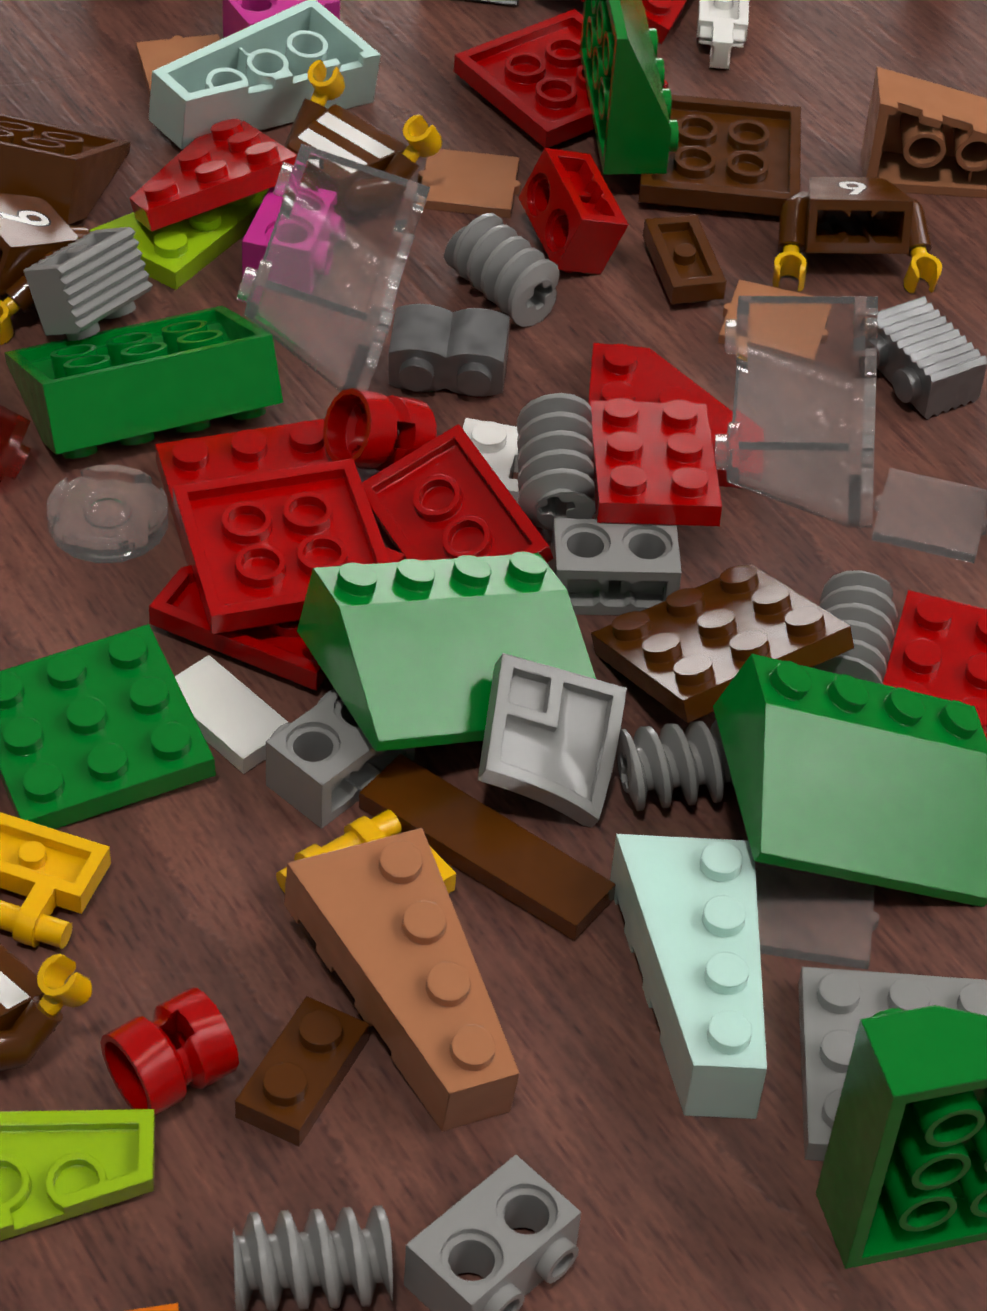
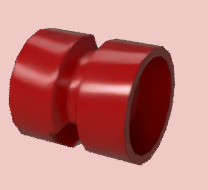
[323,388,437,471]
[100,987,239,1116]

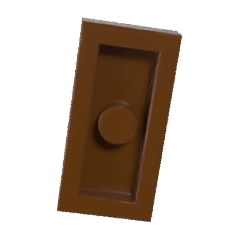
[643,214,727,304]
[235,996,369,1147]

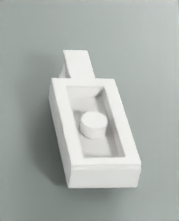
[697,0,749,69]

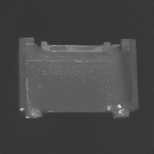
[236,144,430,392]
[715,296,878,528]

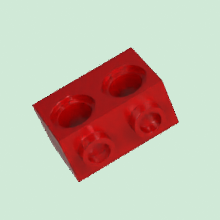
[518,148,629,275]

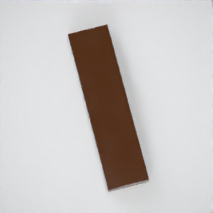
[359,754,616,941]

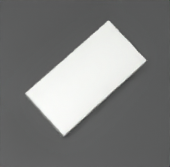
[175,655,288,774]

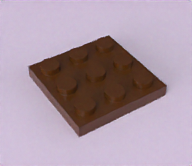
[638,94,801,217]
[591,564,854,723]

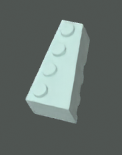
[149,0,381,149]
[610,834,767,1119]

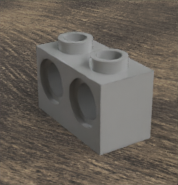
[550,518,682,615]
[266,689,415,829]
[404,1155,581,1311]

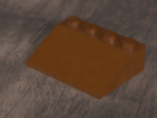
[0,114,131,225]

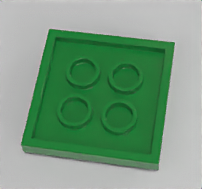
[0,624,216,829]

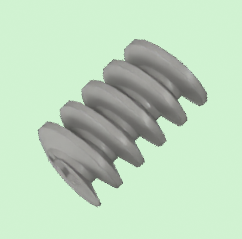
[443,213,560,327]
[517,393,596,531]
[812,570,898,684]
[616,720,736,811]
[233,1205,393,1311]

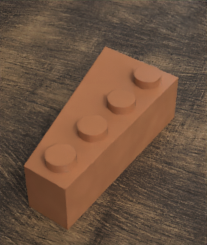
[861,66,987,198]
[284,828,520,1132]

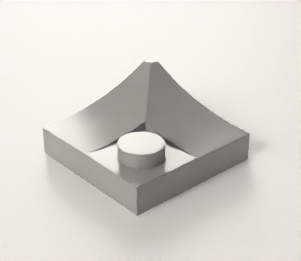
[477,653,627,828]

